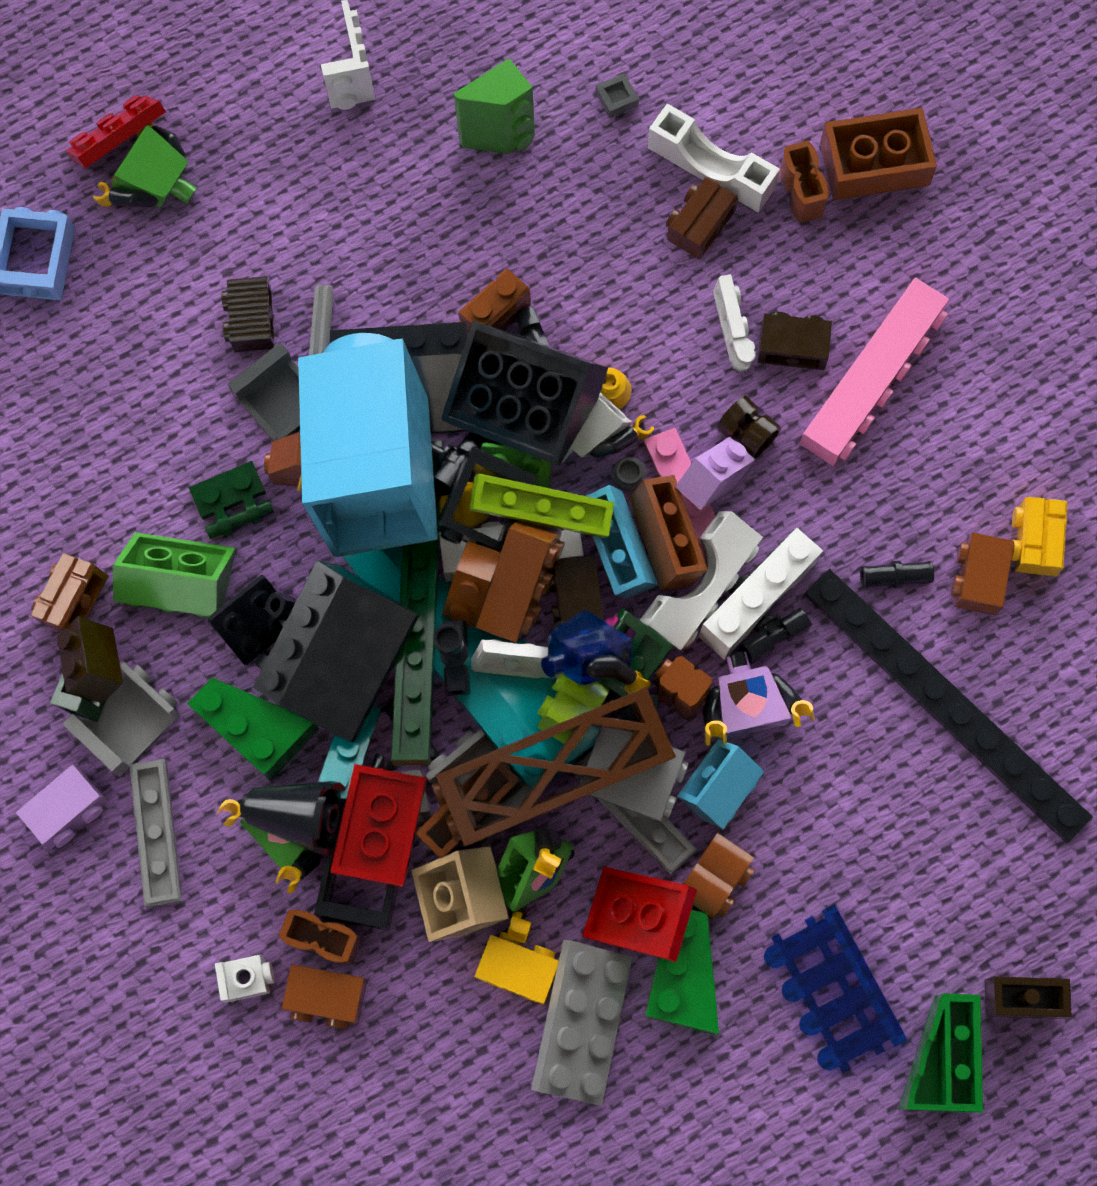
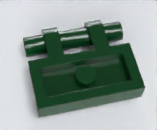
[188,461,274,539]

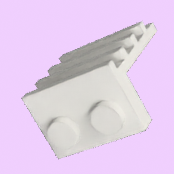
[321,0,375,110]

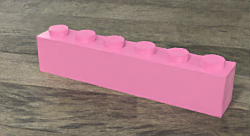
[800,278,949,466]

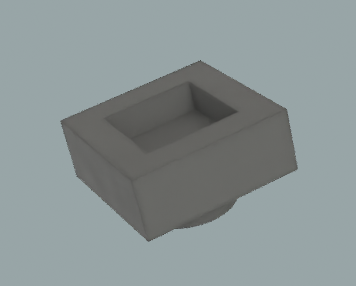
[595,73,639,118]

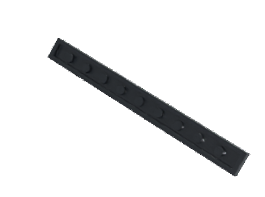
[804,568,1093,844]

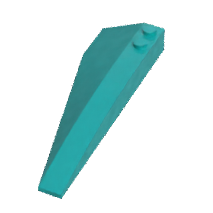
[341,547,605,790]

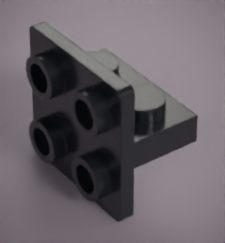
[208,575,283,665]

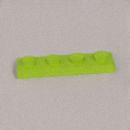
[469,473,614,538]

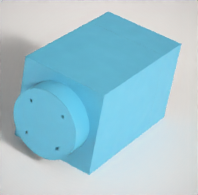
[298,333,438,557]

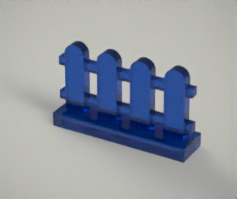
[764,904,908,1073]

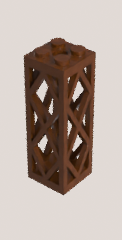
[432,687,676,846]

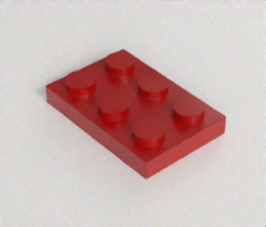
[65,95,166,168]
[330,764,427,888]
[582,866,697,962]

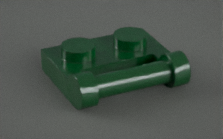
[595,608,675,697]

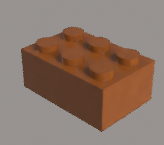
[820,107,937,201]
[476,521,565,643]

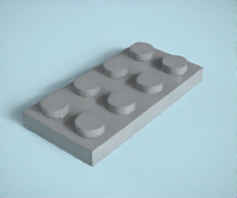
[531,940,632,1106]

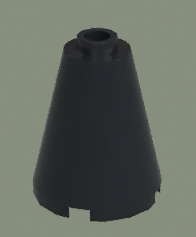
[240,781,346,856]

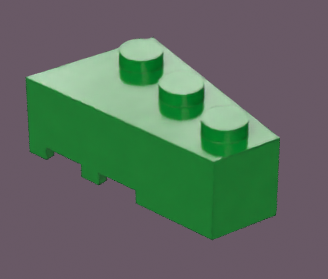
[187,677,319,781]
[644,910,719,1036]
[898,993,983,1113]

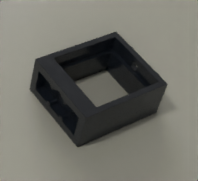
[437,447,537,552]
[314,839,399,931]

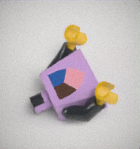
[702,651,815,745]

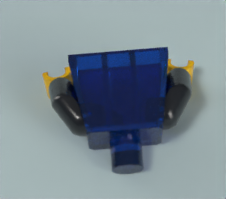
[541,610,651,694]

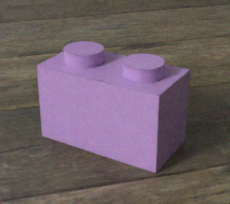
[675,437,755,510]
[16,764,107,849]

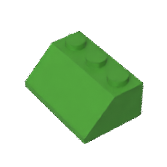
[454,58,535,154]
[113,532,236,617]

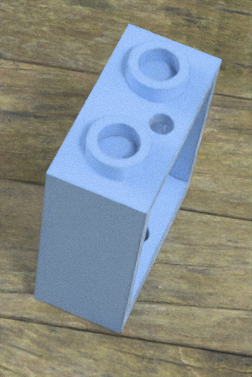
[0,207,75,300]

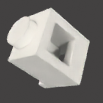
[215,955,274,1003]

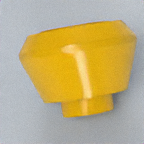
[600,368,632,410]

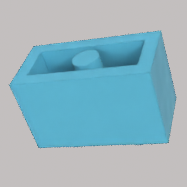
[677,739,765,829]

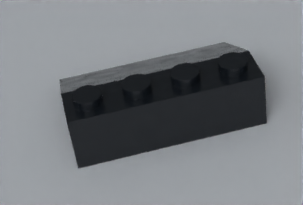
[441,321,608,466]
[330,322,468,433]
[253,560,420,742]

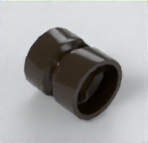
[716,396,782,459]

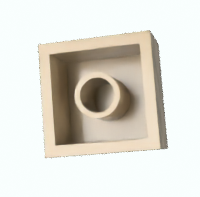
[411,846,509,942]

